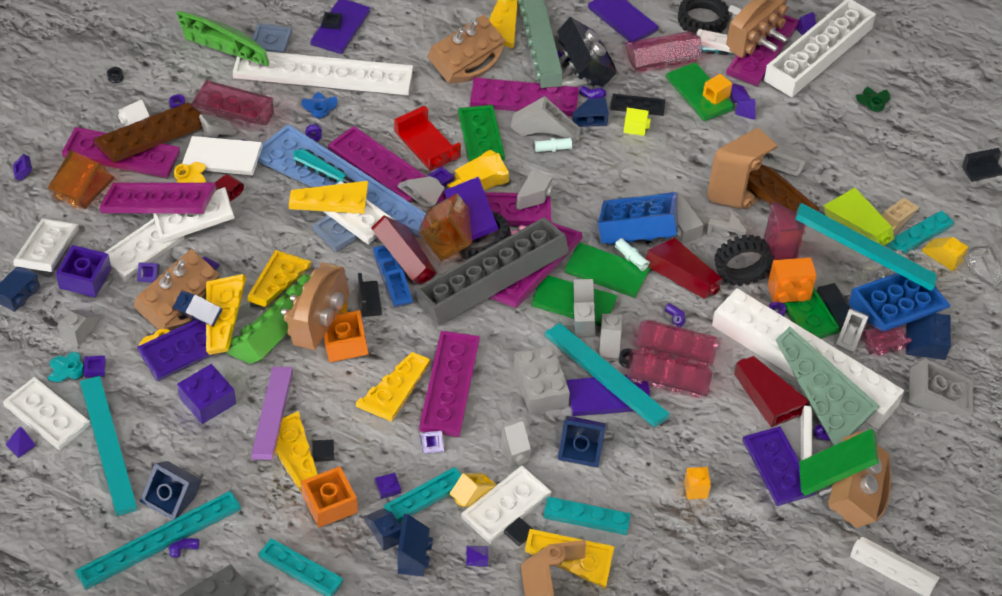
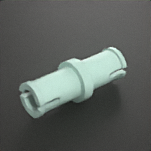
[535,137,572,153]
[614,238,650,271]

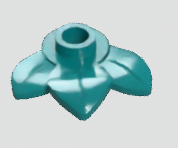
[47,351,84,382]

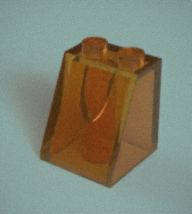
[48,150,115,209]
[418,193,472,261]

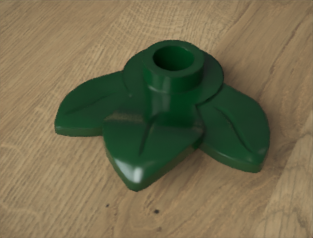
[856,86,890,112]

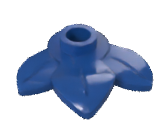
[302,92,337,118]

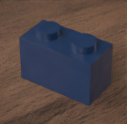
[0,266,40,312]

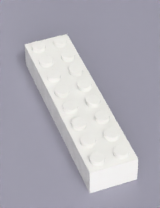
[764,0,876,97]

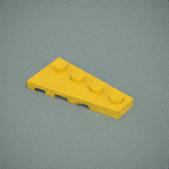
[489,0,518,48]
[289,181,368,214]
[247,250,312,307]
[206,274,246,355]
[356,352,430,422]
[275,411,318,493]
[525,529,614,589]

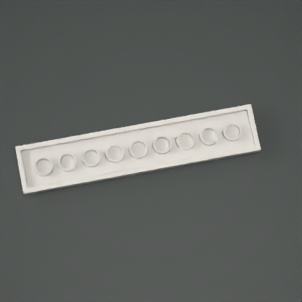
[233,51,413,95]

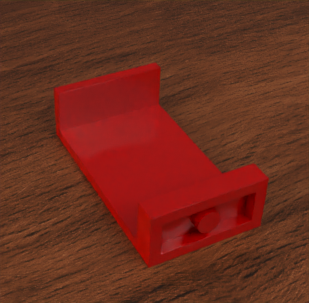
[394,105,461,171]

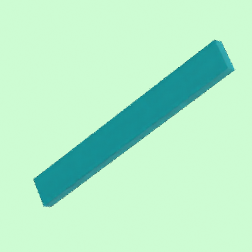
[795,203,937,291]
[545,323,670,428]
[80,376,138,516]
[75,490,241,590]

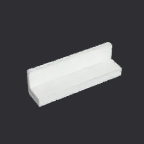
[850,537,939,596]

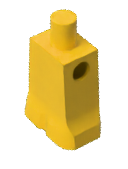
[447,150,509,191]

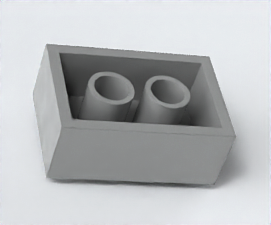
[513,345,570,414]

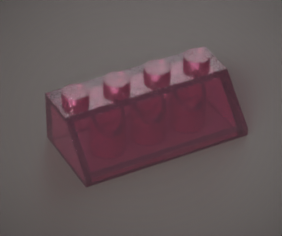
[625,31,703,71]
[191,80,274,125]
[764,202,805,280]
[635,319,721,366]
[627,348,713,398]

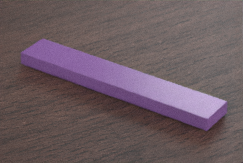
[251,367,293,460]

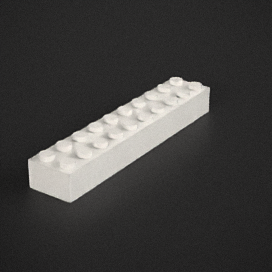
[712,289,904,430]

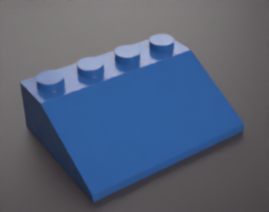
[598,192,678,245]
[849,273,950,332]

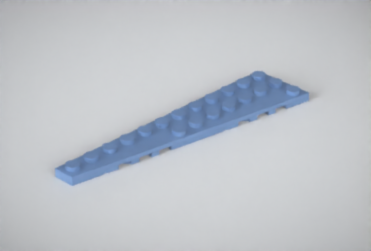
[258,124,455,247]

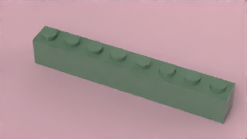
[518,0,562,88]

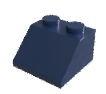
[906,313,951,360]
[557,416,607,467]
[140,461,202,520]
[397,514,433,577]

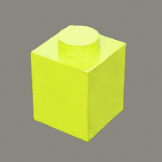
[623,108,651,136]

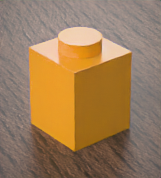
[703,74,733,105]
[684,467,711,499]

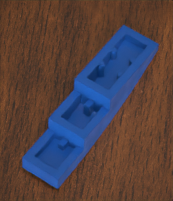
[373,245,413,307]

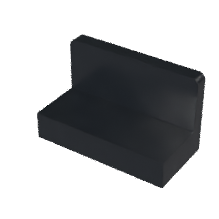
[962,148,1002,182]
[358,273,382,317]

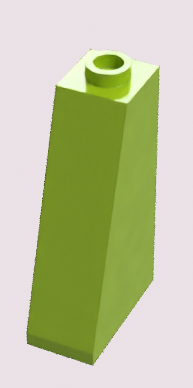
[823,187,895,246]

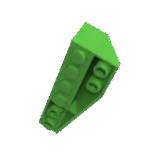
[176,11,270,66]
[226,274,312,364]

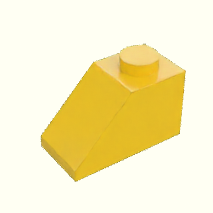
[922,237,968,272]
[450,473,497,507]

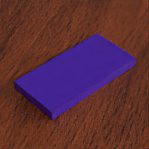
[310,0,371,54]
[588,0,659,44]
[444,176,499,244]
[137,320,215,382]
[566,373,651,417]
[742,426,816,506]

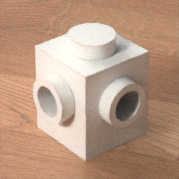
[118,100,149,126]

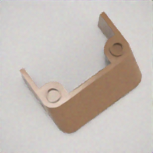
[707,128,778,209]
[521,540,586,596]

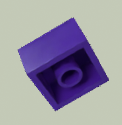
[56,245,111,297]
[177,364,236,424]

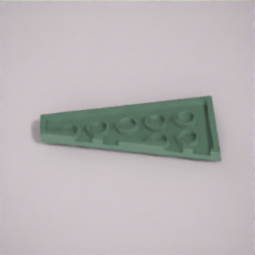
[776,327,880,446]

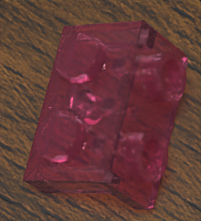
[863,325,912,356]

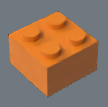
[767,257,817,303]
[324,310,369,363]
[301,466,358,528]

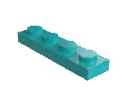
[886,210,955,256]
[384,467,462,523]
[543,496,631,536]
[258,538,343,596]

